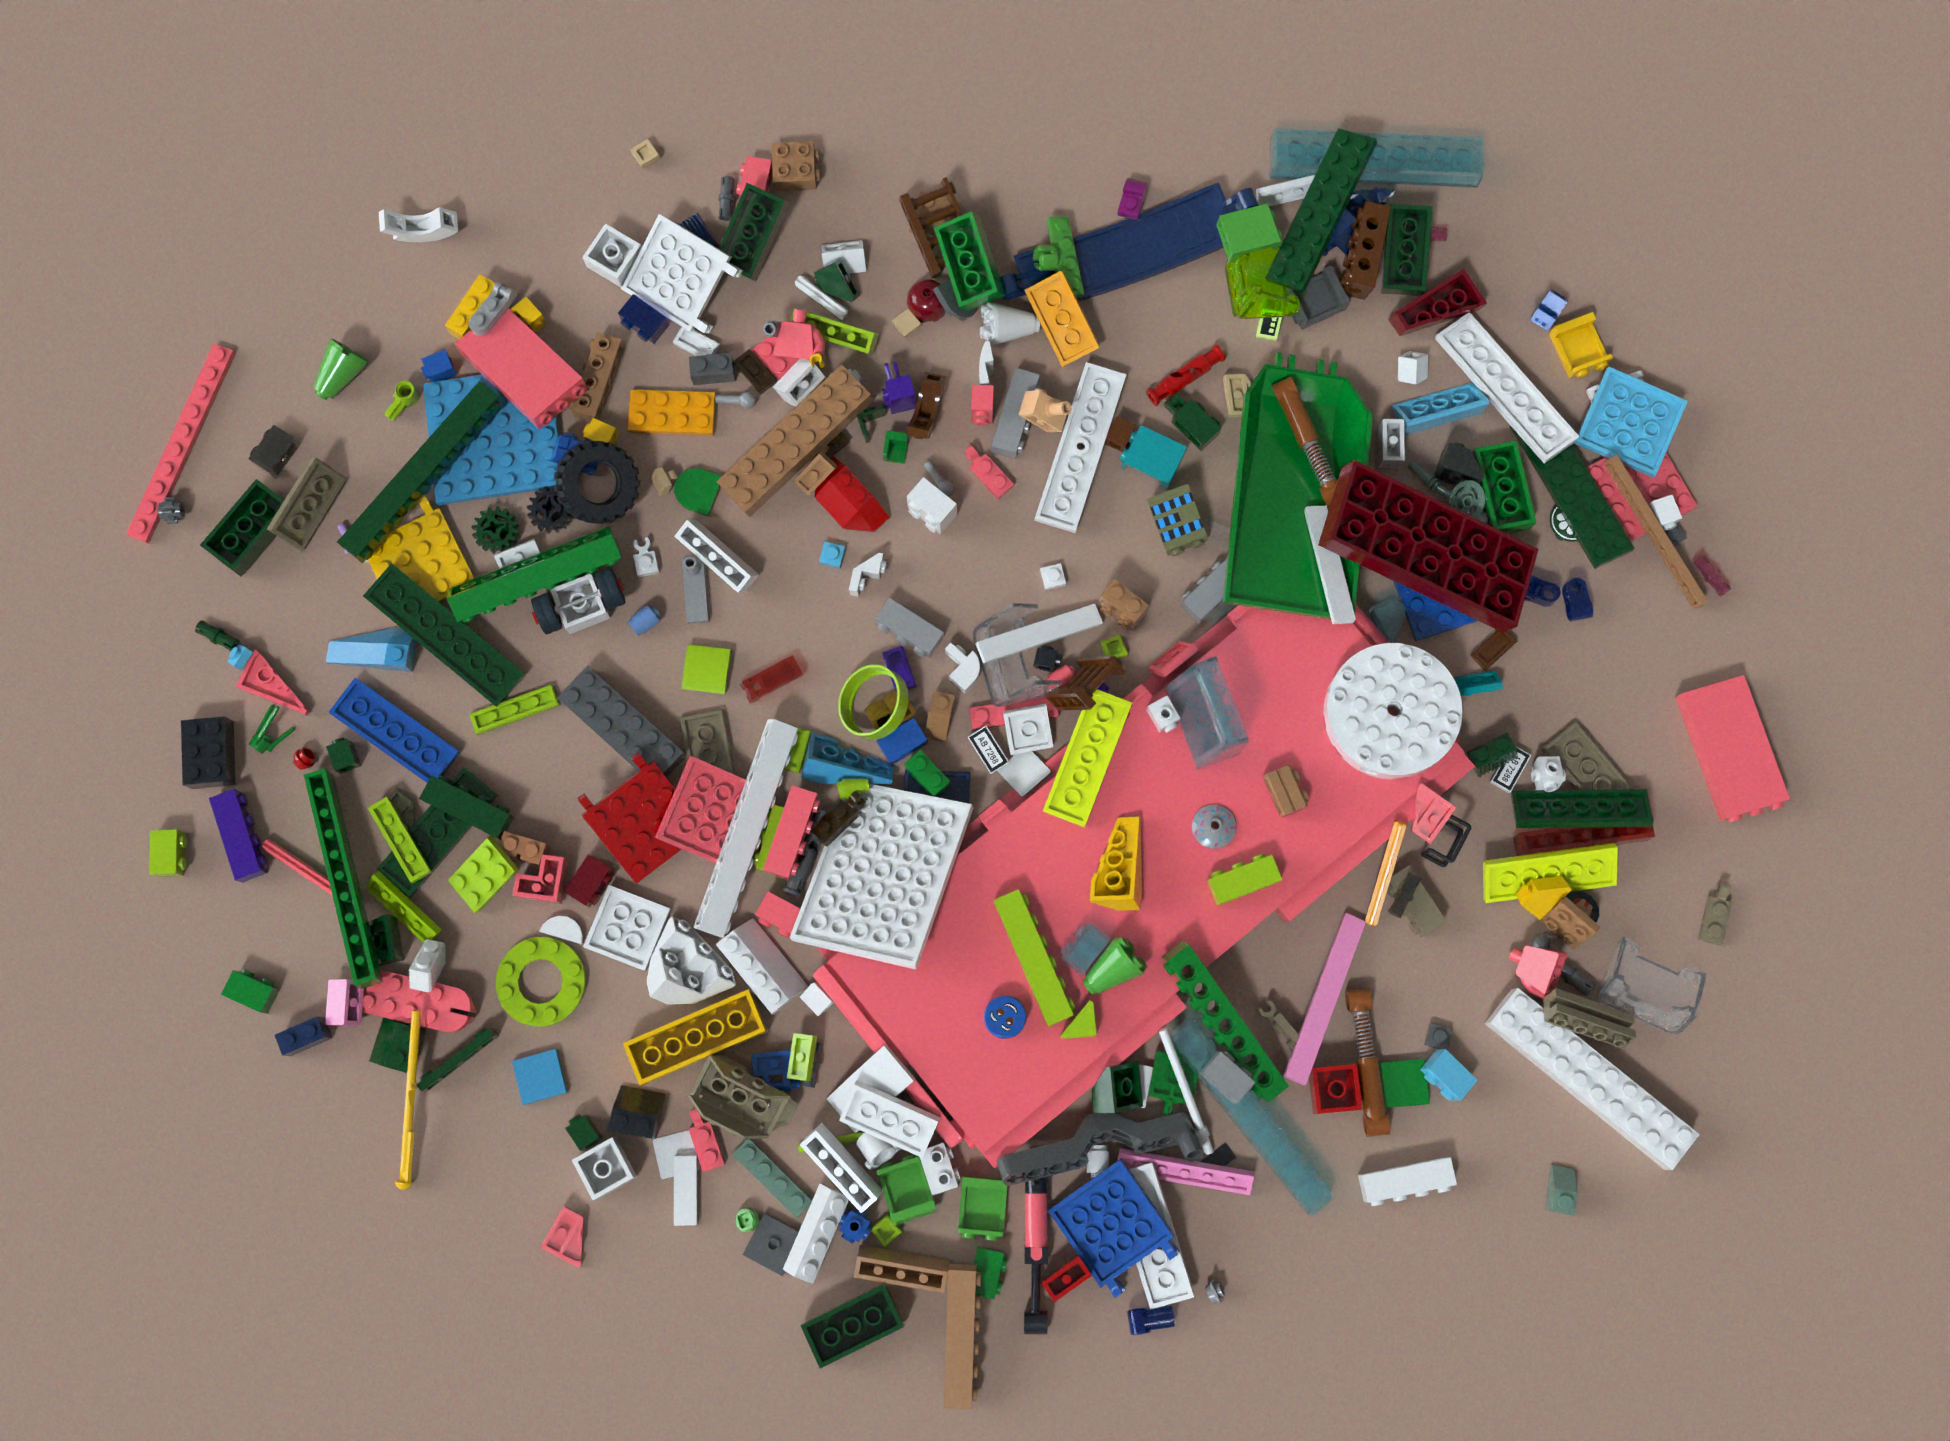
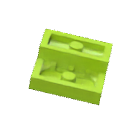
[682,644,731,694]

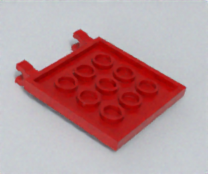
[577,752,682,884]

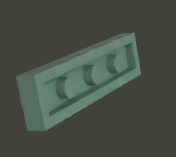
[732,1139,812,1218]

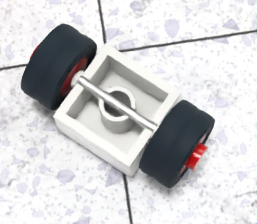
[531,568,626,635]

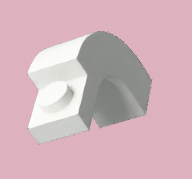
[379,207,458,242]

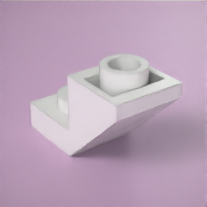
[849,553,887,596]

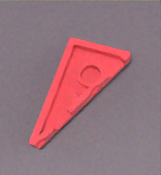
[236,649,310,716]

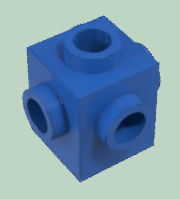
[839,1209,872,1243]

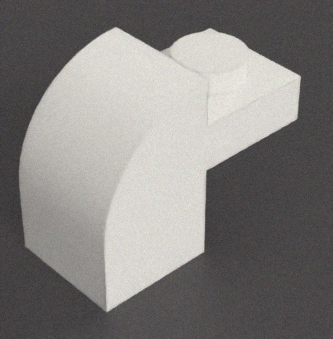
[945,643,980,694]

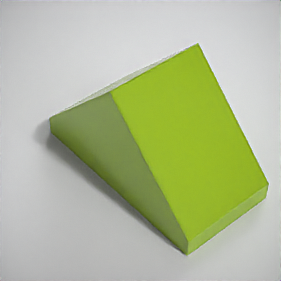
[1060,1000,1097,1039]

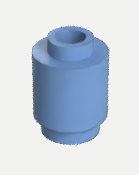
[627,605,661,636]

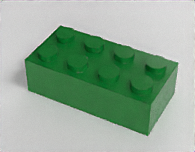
[934,211,1006,311]
[1472,441,1536,534]

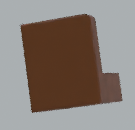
[1105,416,1136,453]

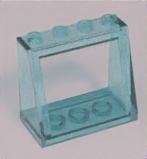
[1166,656,1249,770]

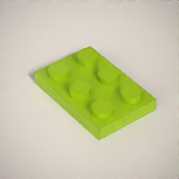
[448,837,519,913]

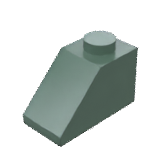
[1545,1165,1578,1216]

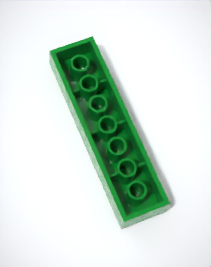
[447,525,622,622]

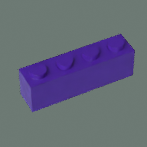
[209,789,268,883]

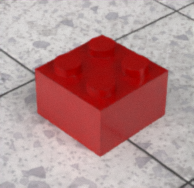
[1309,1064,1363,1114]

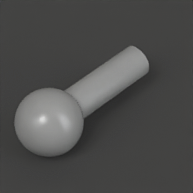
[715,392,756,409]
[923,460,954,497]

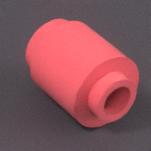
[1044,664,1077,689]

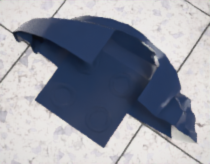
[1323,187,1396,256]

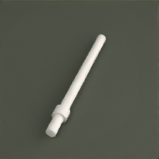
[1159,1028,1214,1155]

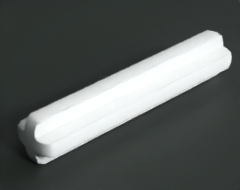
[795,275,848,320]

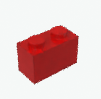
[1041,1255,1092,1303]

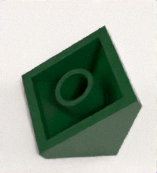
[369,914,404,966]

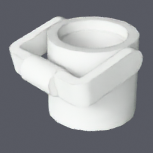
[856,1132,901,1171]

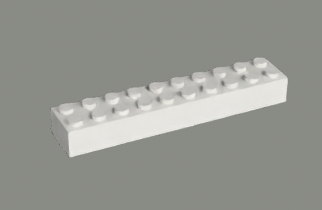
[1484,988,1700,1170]

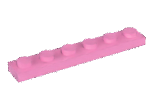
[1117,1148,1254,1195]

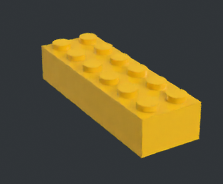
[623,989,768,1086]

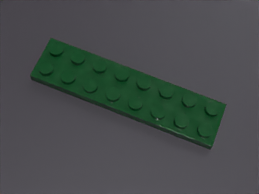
[1265,128,1378,293]
[1510,425,1635,569]
[363,563,526,707]

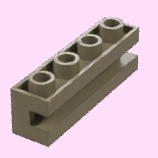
[1543,988,1636,1049]

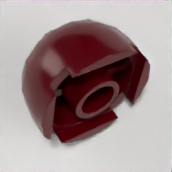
[907,279,946,323]

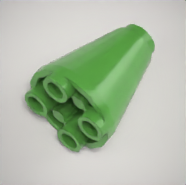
[1082,936,1148,995]

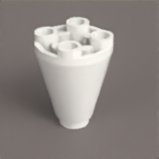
[980,303,1040,345]

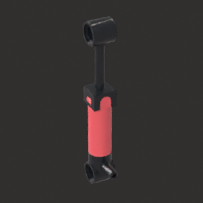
[1024,1177,1048,1335]

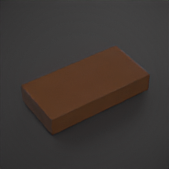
[1470,630,1518,671]

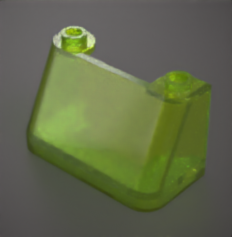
[1225,246,1300,319]

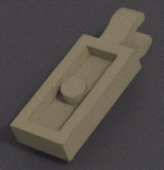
[1698,883,1732,946]
[1257,1000,1299,1051]

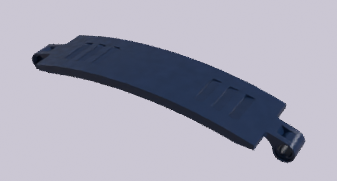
[1000,183,1259,313]

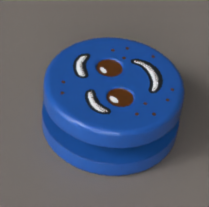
[984,996,1026,1039]

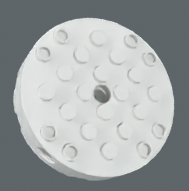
[1323,643,1462,779]

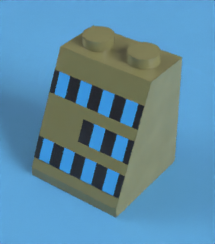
[1147,484,1208,556]

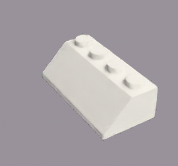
[716,918,809,1015]

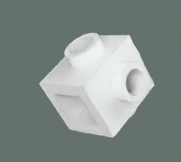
[1531,756,1566,792]

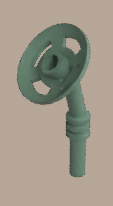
[1408,460,1485,519]

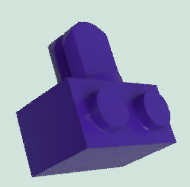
[882,361,916,414]

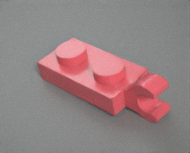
[964,445,1014,500]
[689,1109,725,1172]

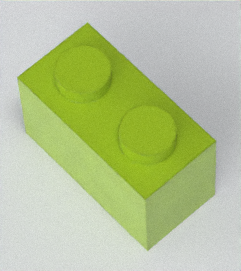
[149,829,187,877]

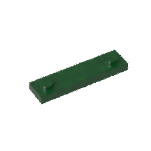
[417,1028,498,1091]

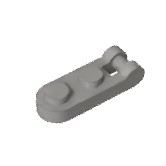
[469,282,517,336]

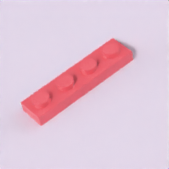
[969,696,1059,730]

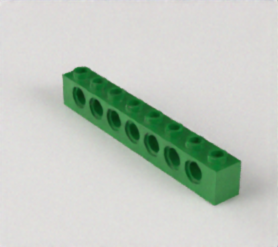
[1161,940,1289,1103]

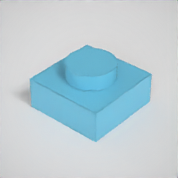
[819,541,846,569]
[227,644,253,670]

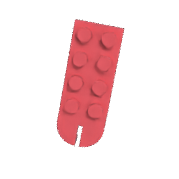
[362,970,477,1033]

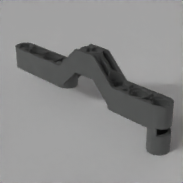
[997,1112,1204,1185]

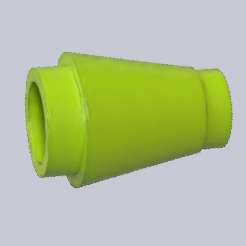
[837,778,870,800]

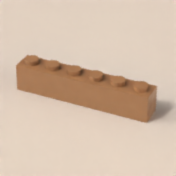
[944,1263,981,1409]

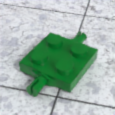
[1148,1039,1200,1116]

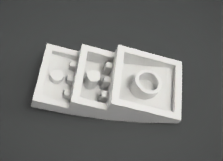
[827,1044,916,1133]

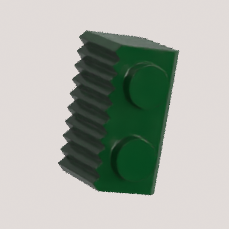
[1467,733,1518,777]

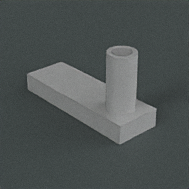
[682,556,709,624]

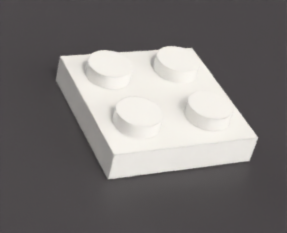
[1003,704,1053,755]

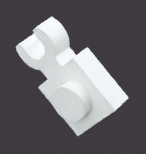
[633,537,659,578]

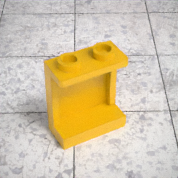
[1549,312,1613,379]

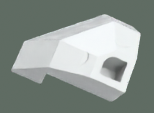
[647,916,736,1005]

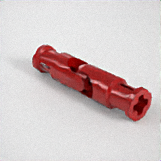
[1146,344,1226,406]

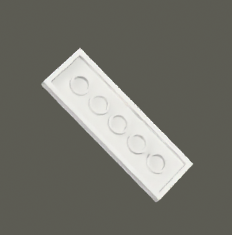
[1129,1162,1195,1310]

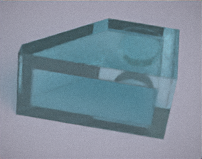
[1369,596,1405,643]

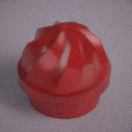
[293,747,316,770]

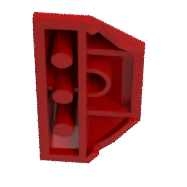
[814,456,890,532]

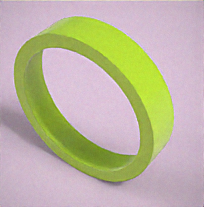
[838,665,909,740]

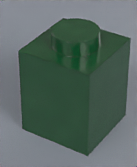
[326,738,361,774]
[565,1114,602,1151]

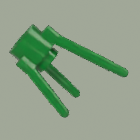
[248,705,295,754]

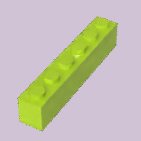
[994,889,1076,1027]

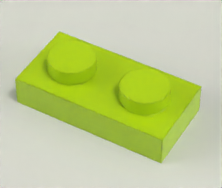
[787,1033,817,1082]

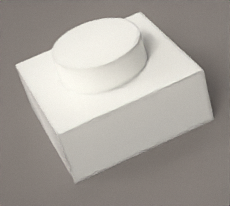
[1040,563,1066,590]

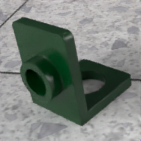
[857,406,886,443]

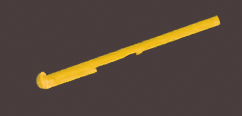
[395,1010,421,1190]

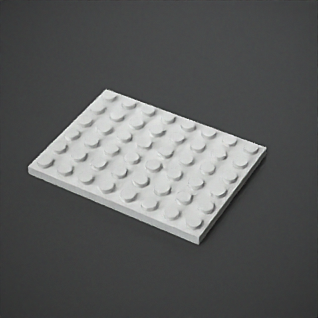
[790,784,973,970]

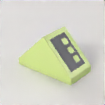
[1256,297,1284,341]

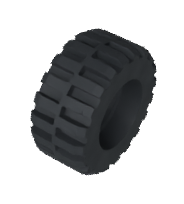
[554,441,641,524]

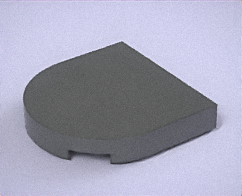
[933,280,977,321]

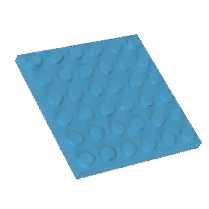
[423,375,559,506]

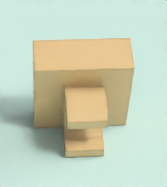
[651,467,678,497]

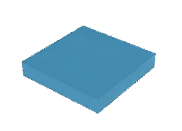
[512,1049,568,1105]

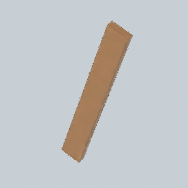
[1603,454,1708,608]

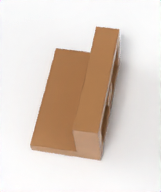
[793,445,837,496]

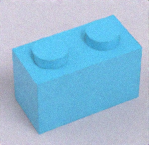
[1420,1049,1477,1101]

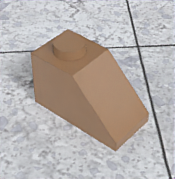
[925,691,955,742]

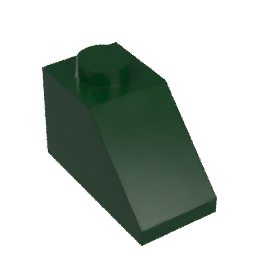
[814,258,860,302]

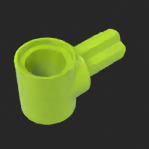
[384,381,419,421]

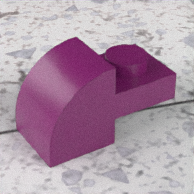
[1117,178,1149,220]

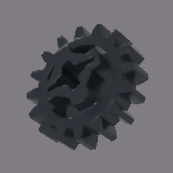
[527,486,572,534]

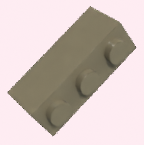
[1387,865,1447,938]

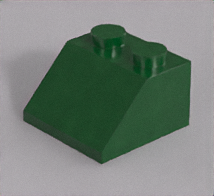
[369,1018,426,1073]
[1091,1061,1143,1113]

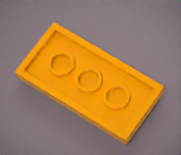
[1024,270,1100,367]
[628,390,716,436]

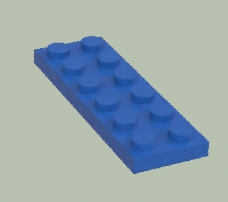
[328,678,461,783]

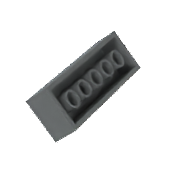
[558,666,687,778]

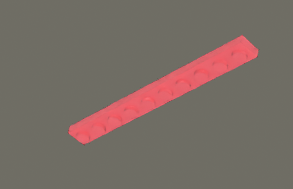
[126,343,236,544]

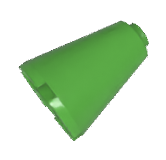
[313,339,368,400]

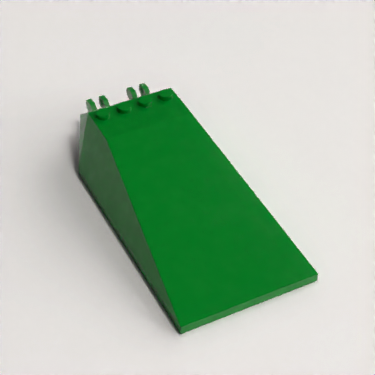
[1223,352,1373,620]

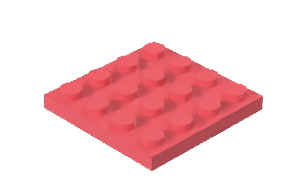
[1586,453,1698,541]
[655,756,746,864]

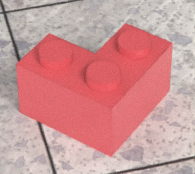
[512,854,569,904]

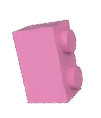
[325,979,364,1026]

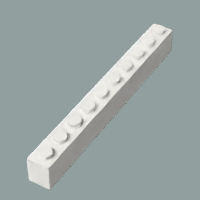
[693,719,798,938]

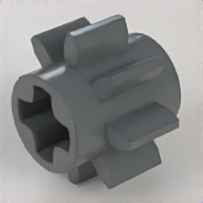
[158,497,185,524]

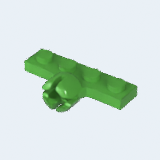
[1033,216,1084,298]

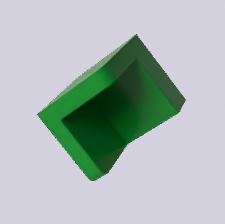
[883,430,908,464]

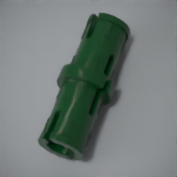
[195,620,240,651]

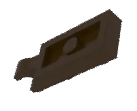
[811,791,866,847]

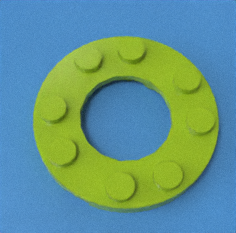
[496,937,586,1027]

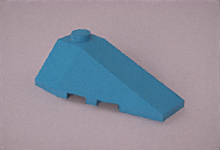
[326,627,417,672]
[801,732,894,784]

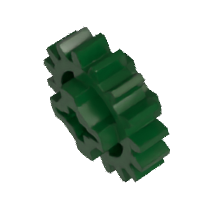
[471,506,520,554]

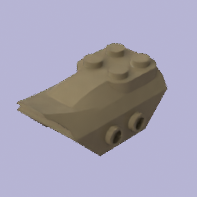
[688,1054,798,1139]

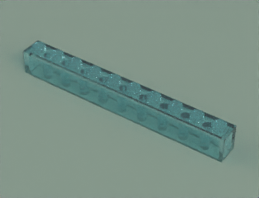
[1169,1018,1334,1215]

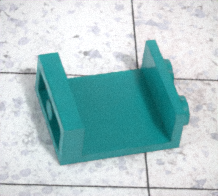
[1120,425,1187,490]

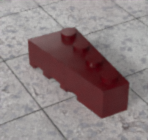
[1388,268,1487,336]

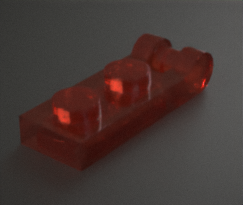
[740,655,803,704]

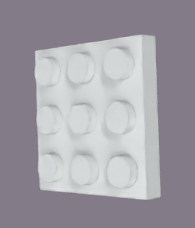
[583,885,671,971]

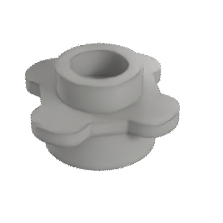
[1205,1279,1225,1304]

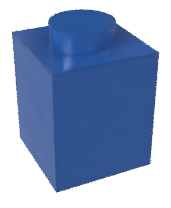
[421,349,457,382]

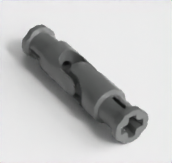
[782,809,828,898]

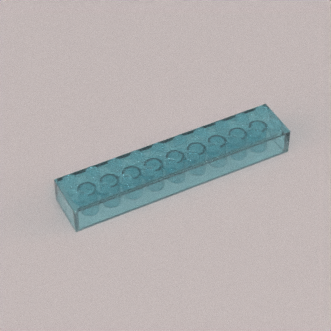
[1269,129,1483,188]

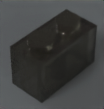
[248,425,301,479]

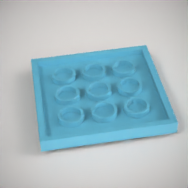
[1574,366,1688,478]

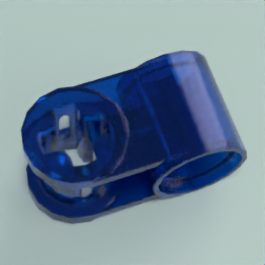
[1525,575,1561,607]
[1562,578,1593,622]

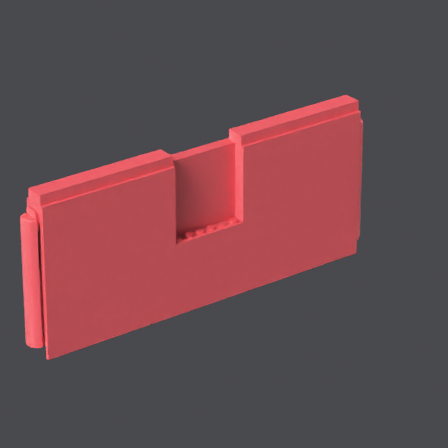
[813,604,1475,1168]

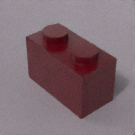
[564,854,614,908]

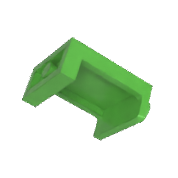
[1216,203,1282,263]
[876,1155,938,1226]
[958,1176,1008,1241]

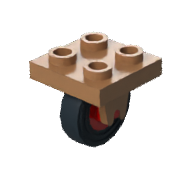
[1540,890,1600,950]

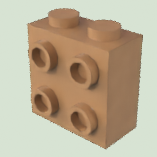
[772,141,820,191]
[1099,579,1149,632]

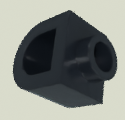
[1033,645,1062,672]

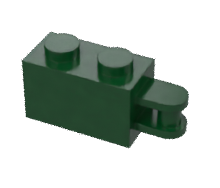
[1164,393,1221,451]

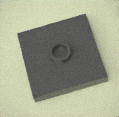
[743,1213,799,1276]

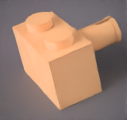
[1018,389,1072,433]

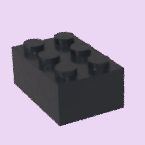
[181,716,236,789]

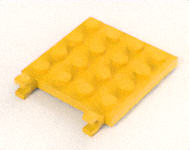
[368,496,475,603]

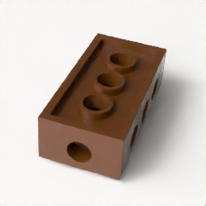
[1340,201,1391,300]

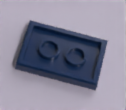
[904,770,970,804]

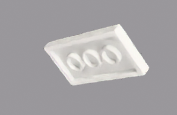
[839,1080,940,1158]

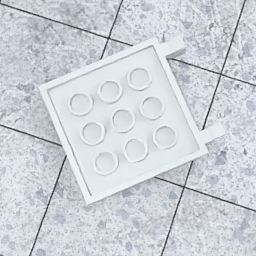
[621,214,743,334]

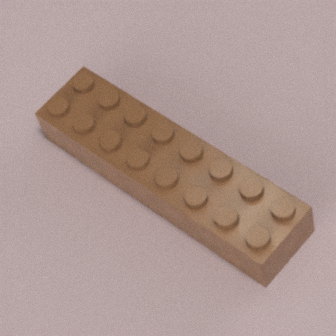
[716,364,874,517]

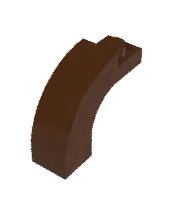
[906,371,946,439]

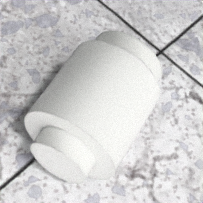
[1087,1145,1109,1178]

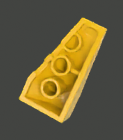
[1090,816,1142,911]

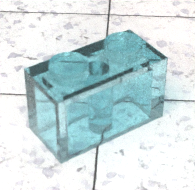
[1060,922,1111,976]

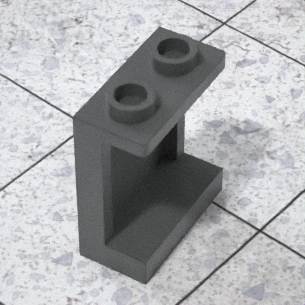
[1282,266,1350,330]

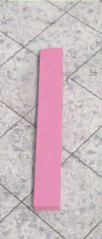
[1283,913,1366,1086]

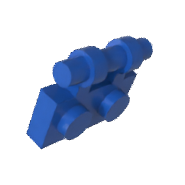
[752,1050,800,1092]

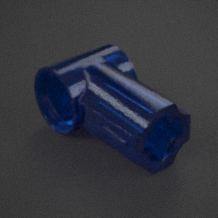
[1127,1306,1175,1335]

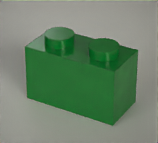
[904,750,951,797]
[221,968,280,1014]
[974,1246,1008,1299]

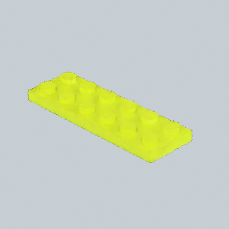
[1043,689,1132,828]
[1483,843,1618,903]

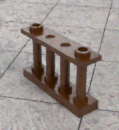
[899,177,962,278]
[1044,655,1126,710]

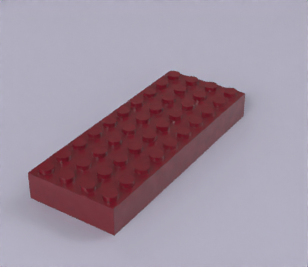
[1318,460,1539,632]

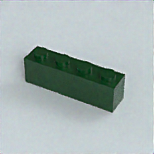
[419,775,514,840]

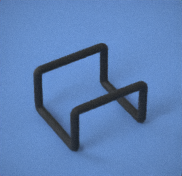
[1421,815,1471,867]

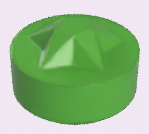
[735,1208,759,1232]

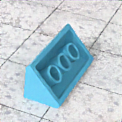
[1392,382,1489,435]

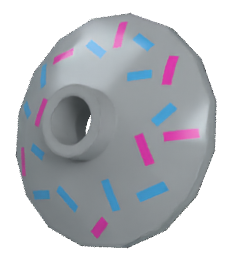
[1192,805,1236,849]

